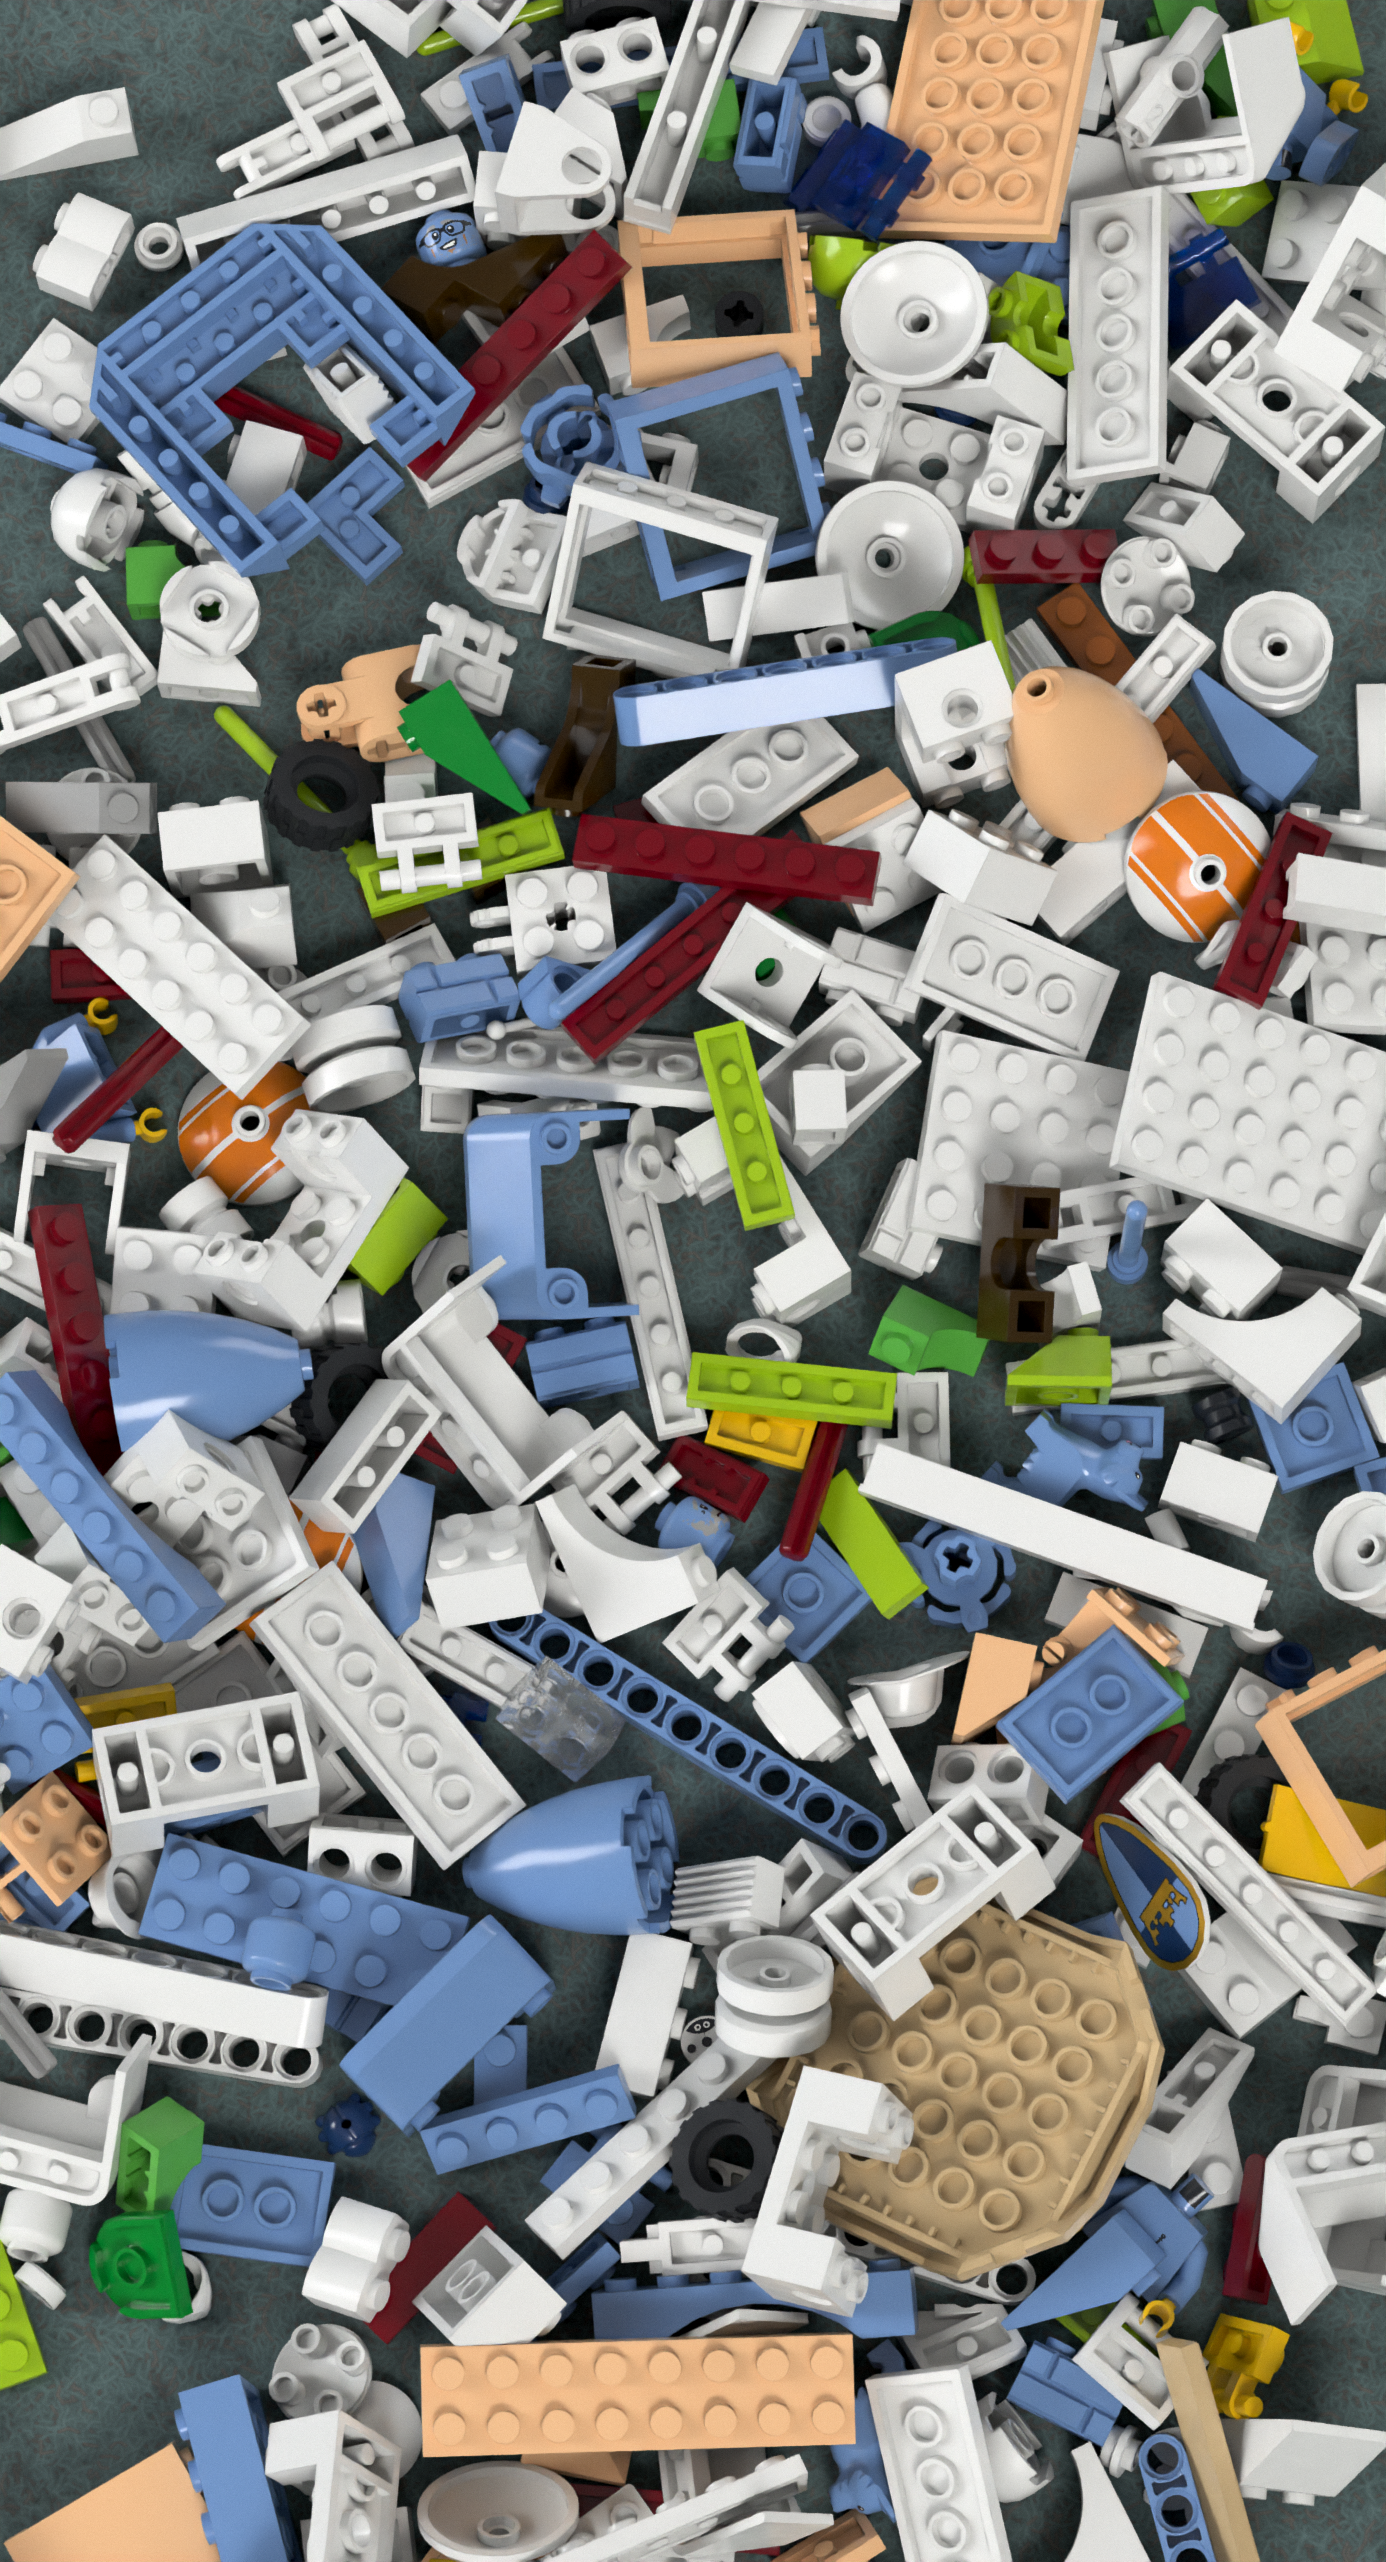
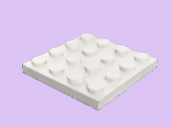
[906,1030,1130,1272]

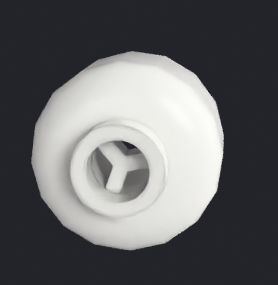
[0,2188,73,2263]

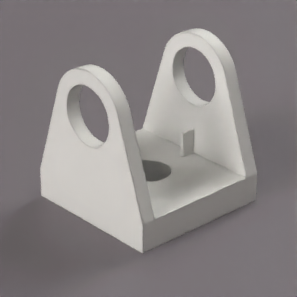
[495,101,616,236]
[697,902,844,1049]
[14,1130,131,1255]

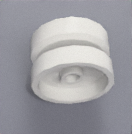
[1219,591,1334,718]
[290,1005,416,1114]
[1313,1491,1386,1619]
[714,1935,834,2058]

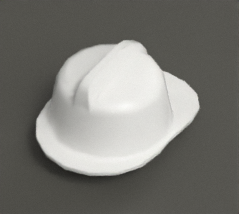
[848,1651,970,1729]
[88,1841,166,1940]

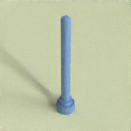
[548,882,720,1020]
[1106,1200,1148,1284]

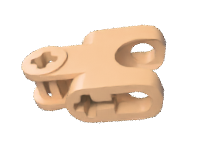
[297,644,425,762]

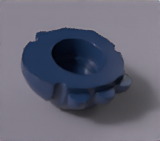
[315,2093,381,2158]

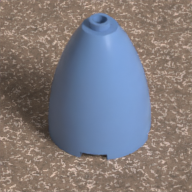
[104,1310,314,1452]
[463,1775,679,1935]

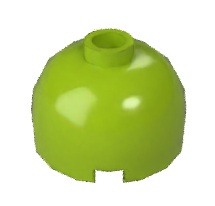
[807,235,895,310]

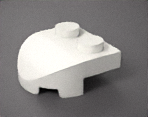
[457,499,567,614]

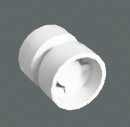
[159,1176,254,1241]
[292,1279,368,1351]

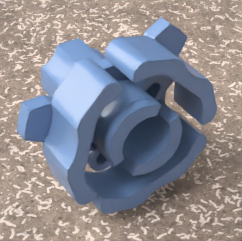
[520,384,642,509]
[900,1520,1016,1634]

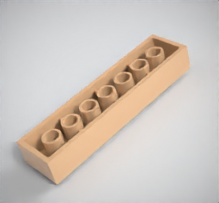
[420,2332,856,2457]

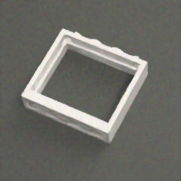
[542,461,779,679]

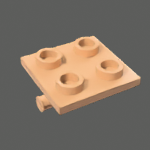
[1042,1587,1185,1667]
[0,1771,112,1924]

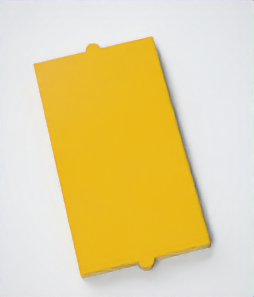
[1258,1784,1386,1897]

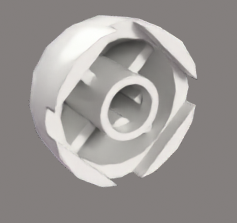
[50,468,144,572]
[977,2392,1054,2503]

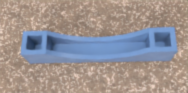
[0,1370,226,1643]
[591,2257,919,2339]

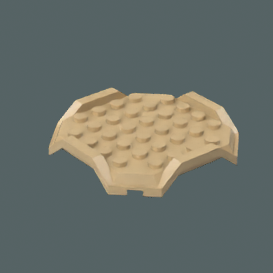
[746,1877,1165,2281]

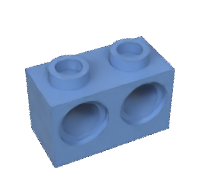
[459,53,526,153]

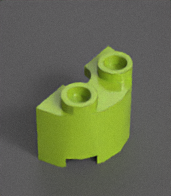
[988,271,1075,376]

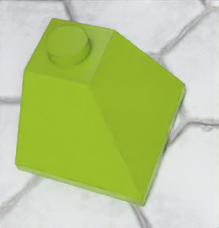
[1005,1328,1112,1406]

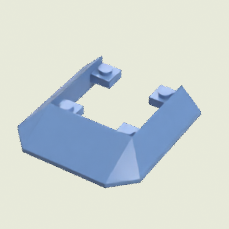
[89,223,476,578]

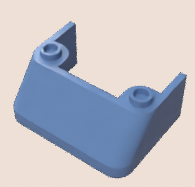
[463,1108,639,1320]
[339,1914,557,2138]

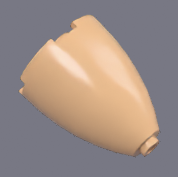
[1004,666,1168,843]

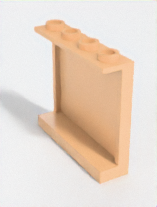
[4,2440,221,2562]

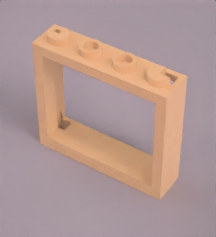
[617,209,821,388]
[1255,1645,1386,1888]

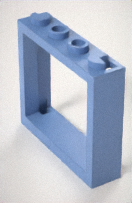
[605,352,831,601]

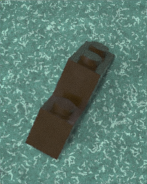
[381,234,569,344]
[534,654,636,817]

